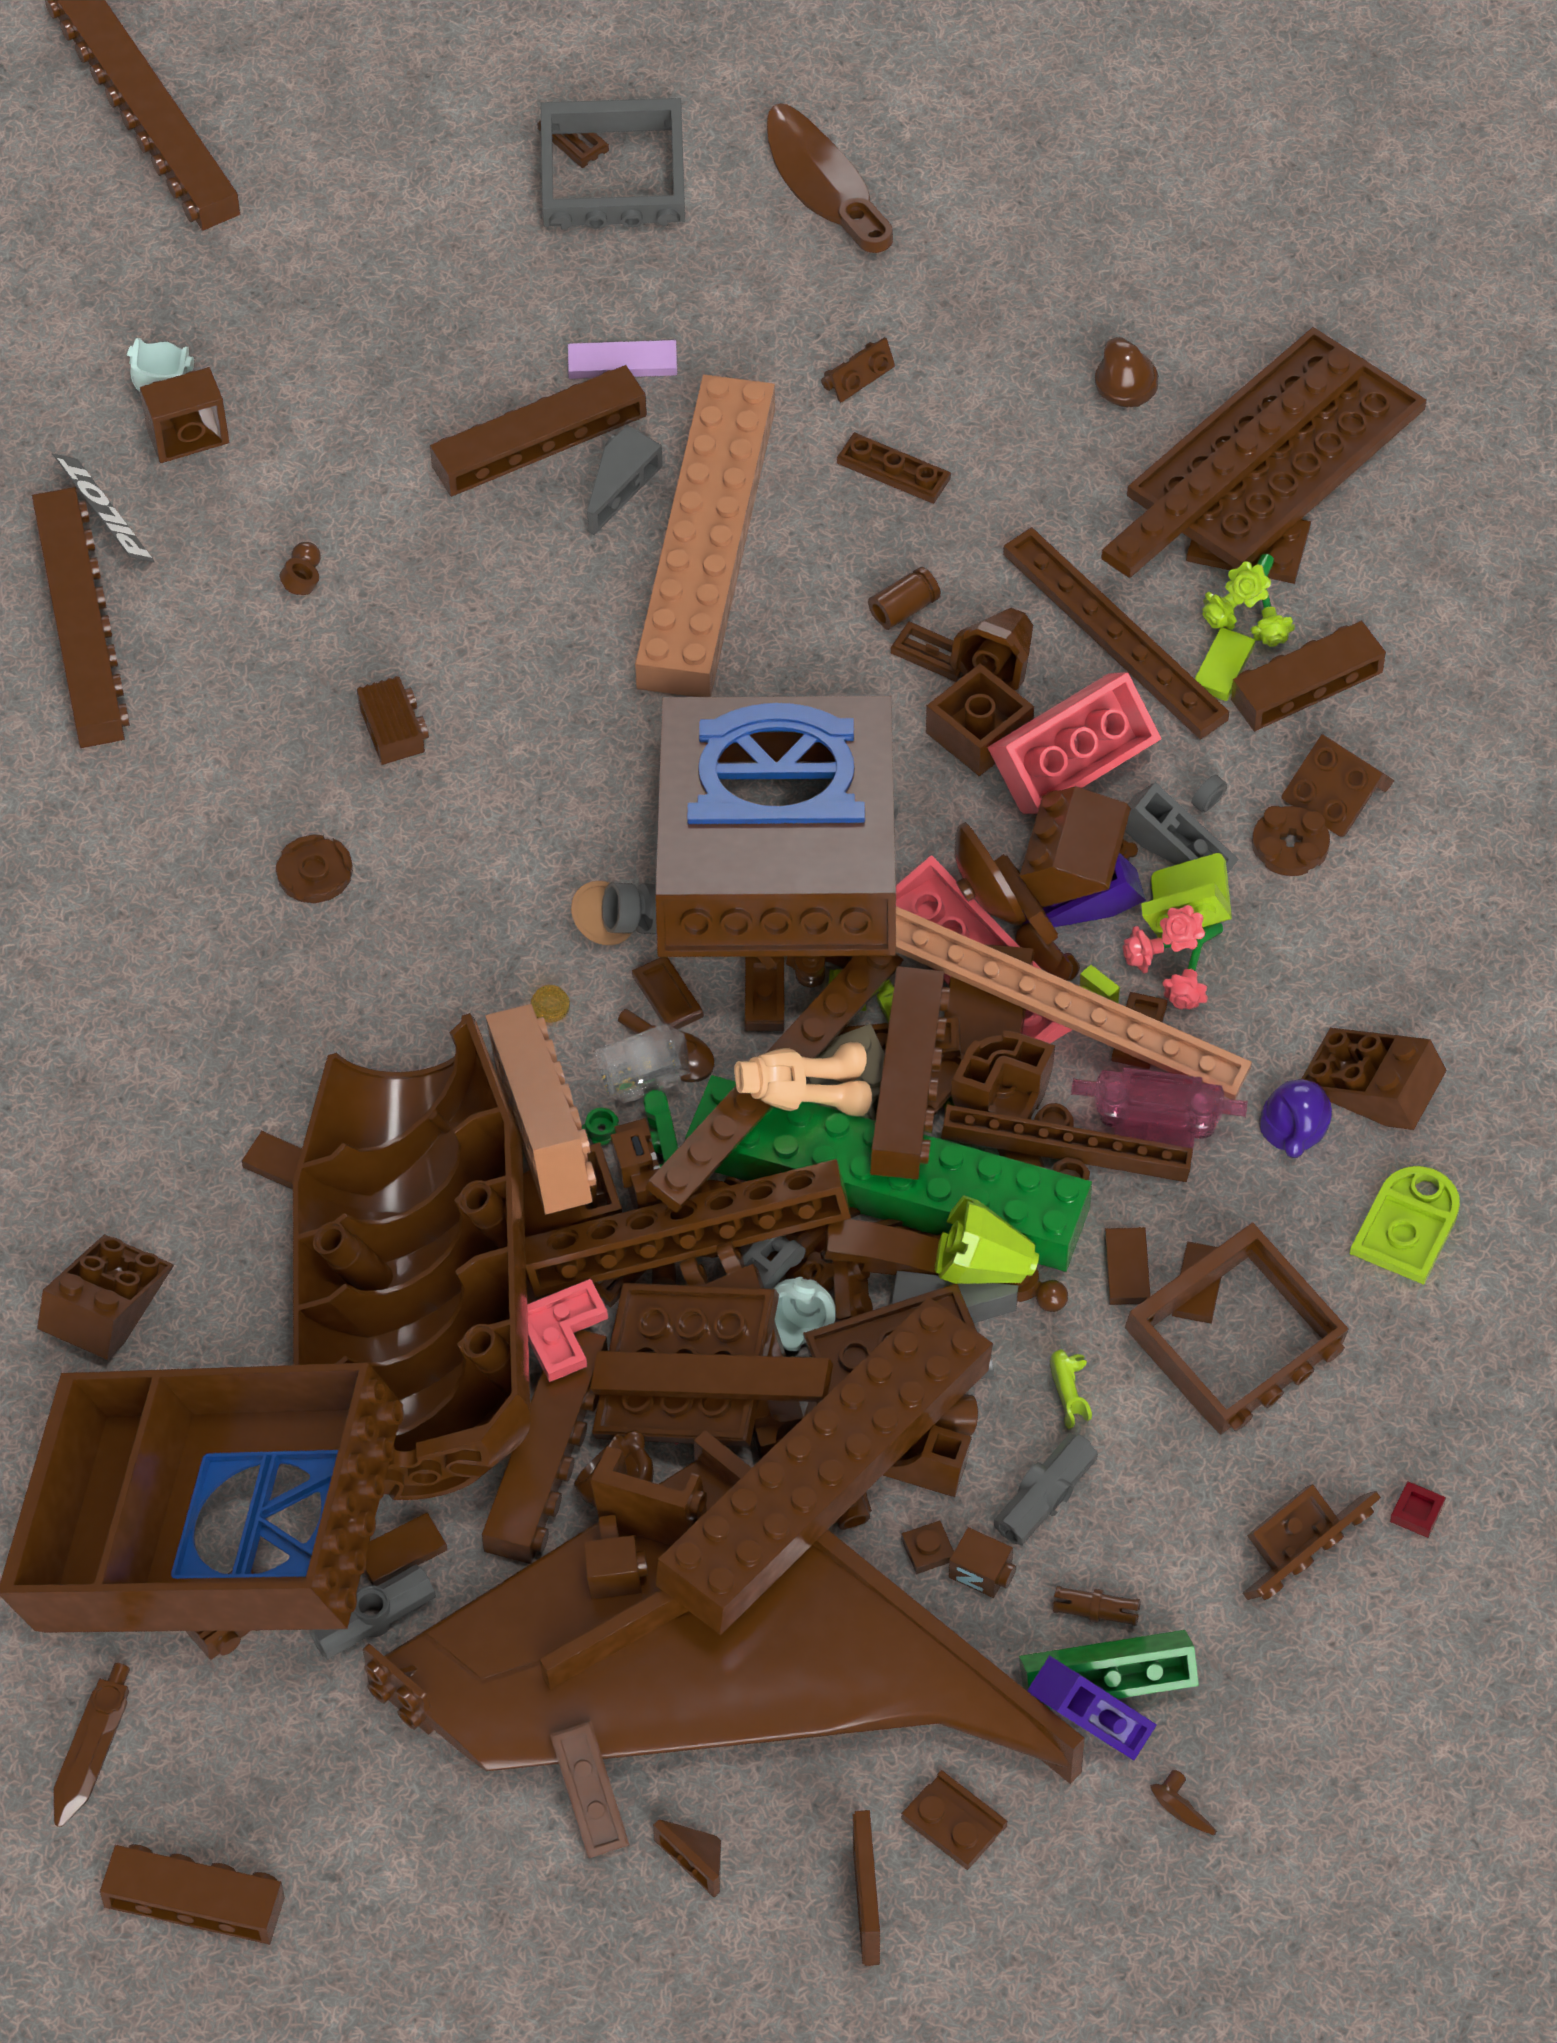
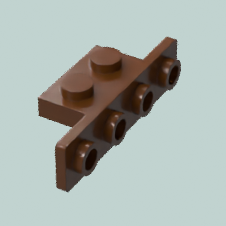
[1242,1484,1381,1600]

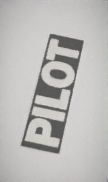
[52,453,155,562]

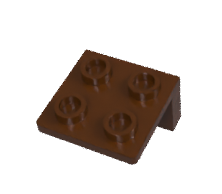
[1281,734,1395,837]

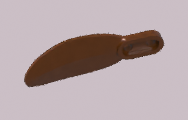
[767,103,893,253]

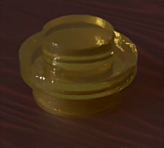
[530,985,570,1023]

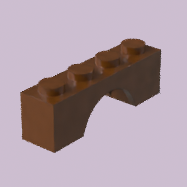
[802,1393,972,1497]

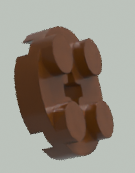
[1252,806,1330,876]

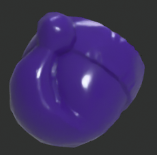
[1260,1079,1332,1158]

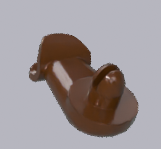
[1015,922,1080,981]

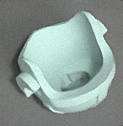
[127,338,194,391]
[773,1277,836,1351]

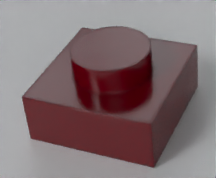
[1390,1481,1446,1538]

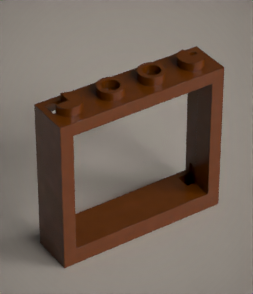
[1125,1222,1349,1435]

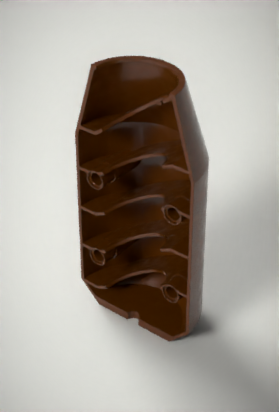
[293,1013,531,1500]

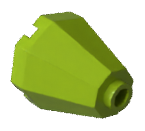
[935,1195,1039,1284]

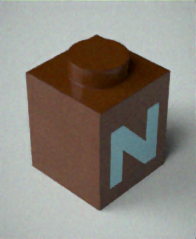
[949,1527,1017,1598]

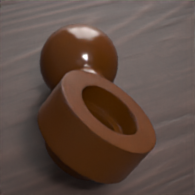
[279,541,321,595]
[1002,1267,1068,1312]

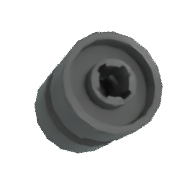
[602,882,657,934]

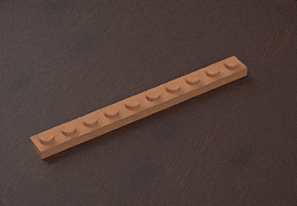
[896,906,1252,1101]

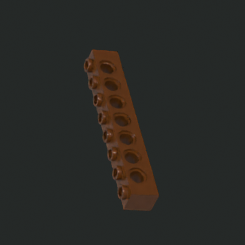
[525,1159,851,1297]

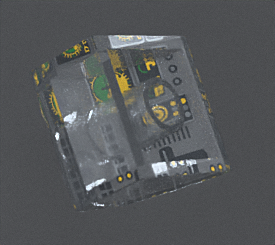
[593,1023,690,1103]

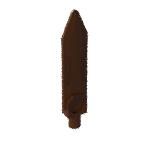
[54,1663,130,1827]

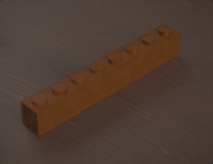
[32,487,130,748]

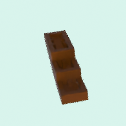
[825,1219,940,1276]

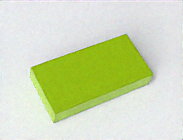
[1195,627,1256,701]

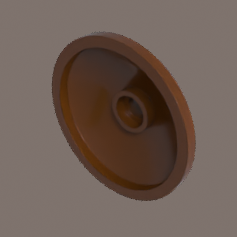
[954,822,1026,925]

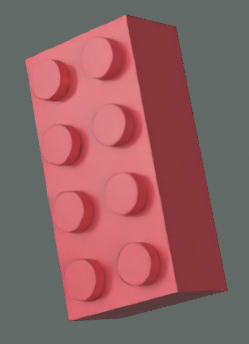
[987,672,1161,814]

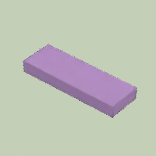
[568,340,677,379]

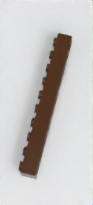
[941,1105,1193,1182]

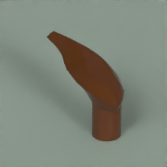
[1150,1770,1217,1835]

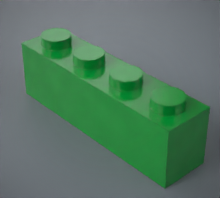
[1019,1630,1199,1709]

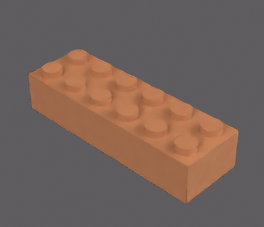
[485,1004,596,1215]

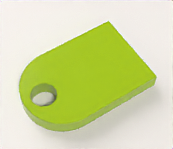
[1350,1166,1460,1285]

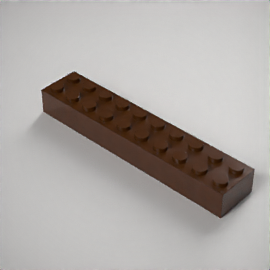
[656,1297,993,1635]

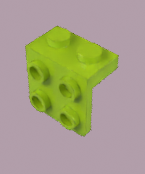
[1141,853,1232,939]

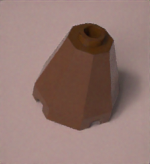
[950,608,1033,691]

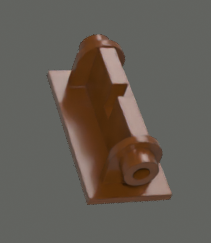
[821,337,895,403]

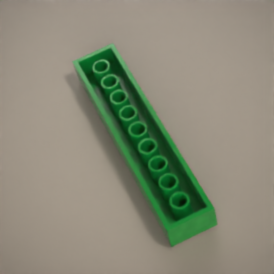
[685,1075,1092,1272]

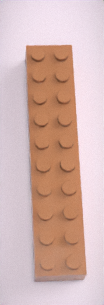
[635,374,775,697]

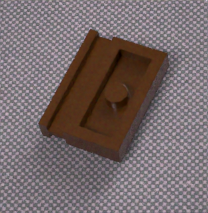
[901,1770,1008,1871]

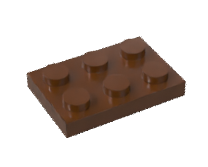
[1186,519,1311,584]

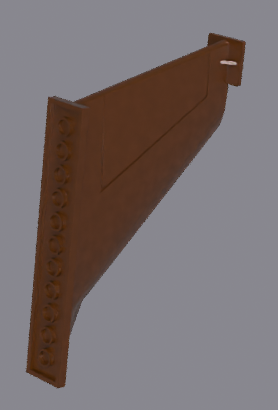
[363,1430,1085,1784]

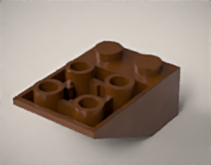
[1301,1027,1447,1130]
[523,1143,622,1237]
[37,1234,174,1360]

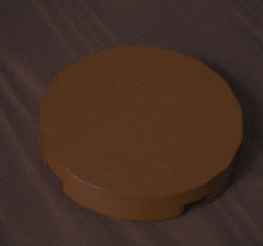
[276,834,353,903]

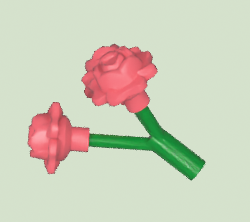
[1123,905,1223,1010]

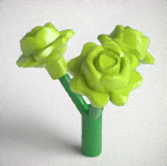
[1202,554,1295,647]

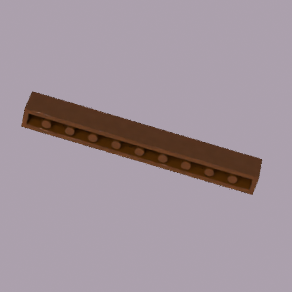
[45,0,241,231]

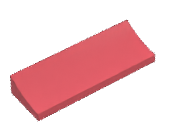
[896,855,1072,1044]

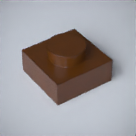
[901,1520,954,1574]

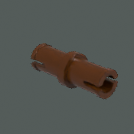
[1053,1586,1141,1626]

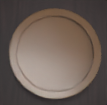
[571,881,632,945]

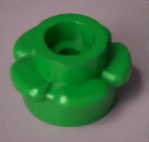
[582,1108,619,1146]

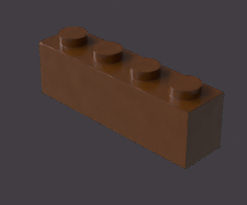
[1231,620,1386,732]
[100,1844,285,1945]

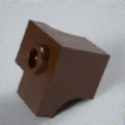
[753,1400,803,1459]

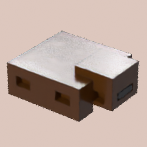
[611,1118,663,1210]

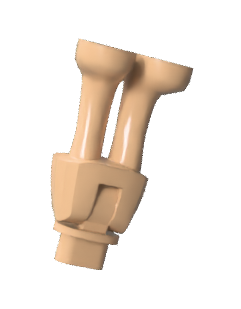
[734,1042,872,1116]

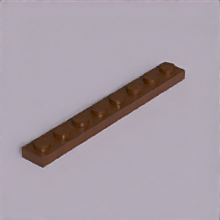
[1003,527,1229,740]

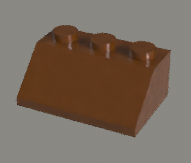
[1019,786,1131,908]

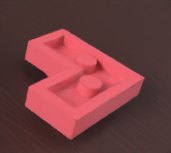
[527,1279,608,1382]

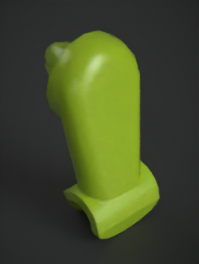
[1050,1349,1092,1429]

